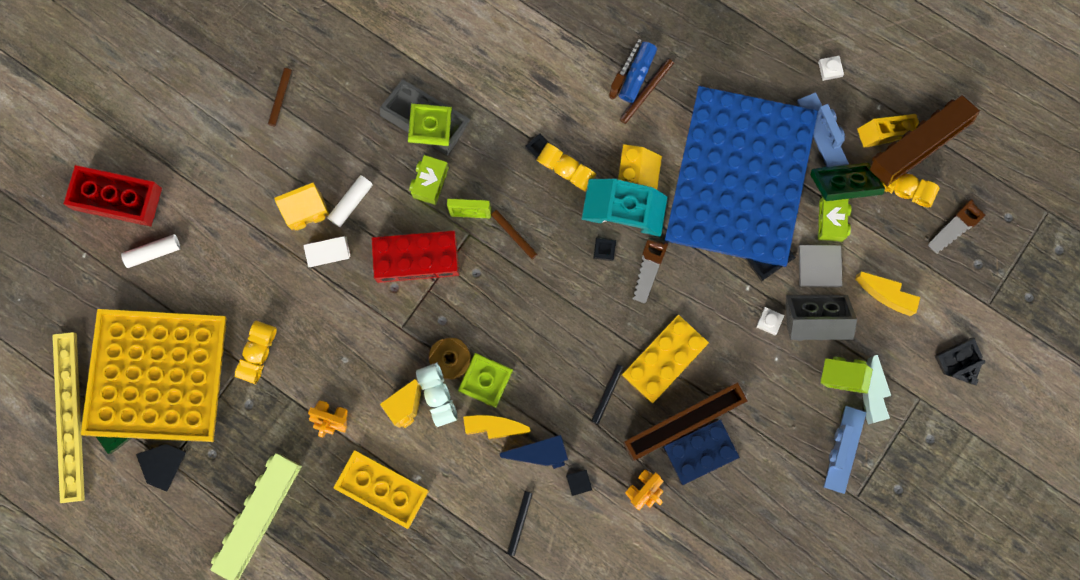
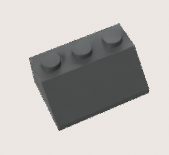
[786,295,857,341]

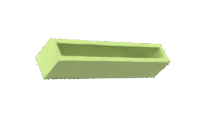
[210,453,302,580]

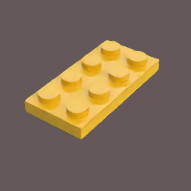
[622,314,709,404]
[334,450,429,529]

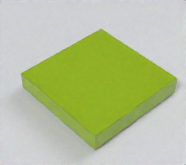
[408,103,452,146]
[447,199,491,219]
[458,353,513,408]

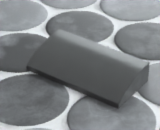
[380,79,470,156]

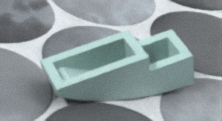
[863,355,891,424]

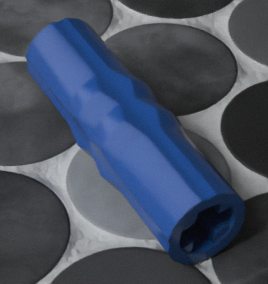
[619,42,657,103]

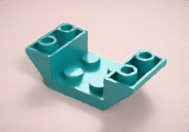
[581,179,668,237]

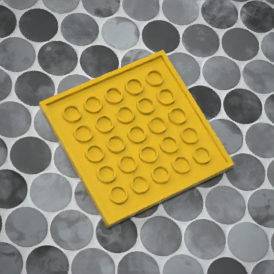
[81,309,227,442]

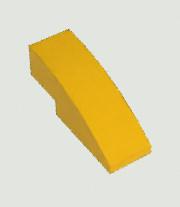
[855,271,920,316]
[463,415,531,440]

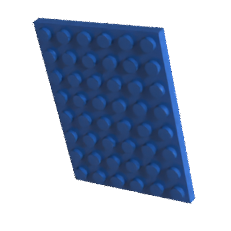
[665,86,818,267]

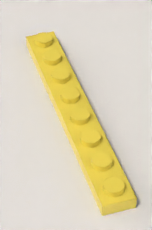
[53,332,85,503]

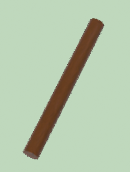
[620,59,674,124]

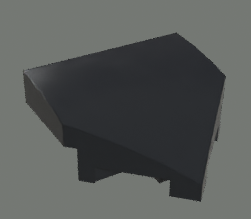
[934,338,985,386]
[136,443,186,492]

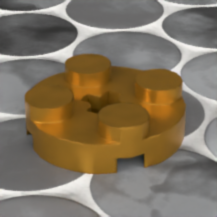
[429,338,471,380]

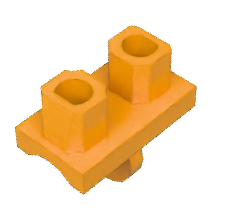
[308,400,348,438]
[625,470,664,510]

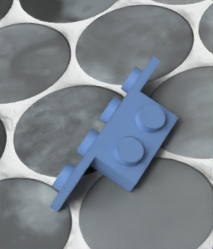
[797,93,849,167]
[823,406,867,494]

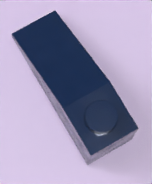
[499,435,568,469]

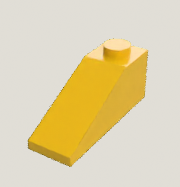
[857,114,919,147]

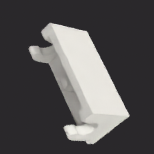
[304,236,351,267]

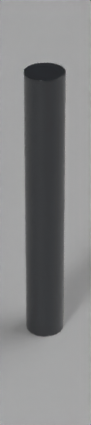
[591,364,624,425]
[507,491,533,556]

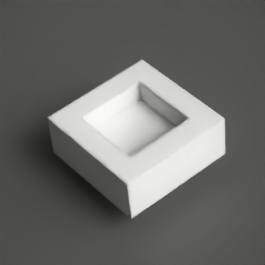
[818,56,844,81]
[756,307,784,335]

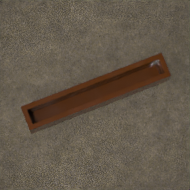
[870,95,980,187]
[623,382,748,462]

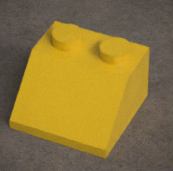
[618,144,662,190]
[274,183,329,230]
[380,379,422,428]

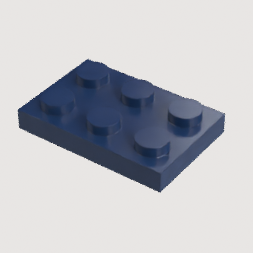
[663,419,740,485]

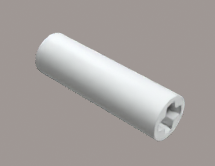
[327,175,373,227]
[121,234,180,268]

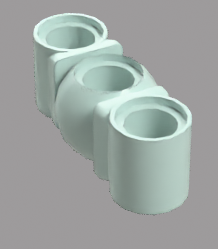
[416,363,458,427]

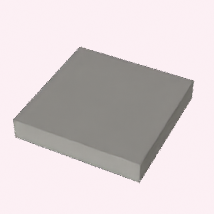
[798,245,842,287]

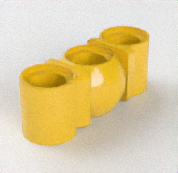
[536,143,597,192]
[880,173,940,208]
[235,320,277,384]

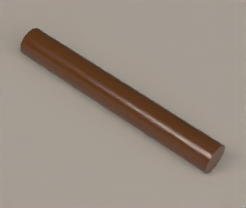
[268,68,292,127]
[491,210,538,260]

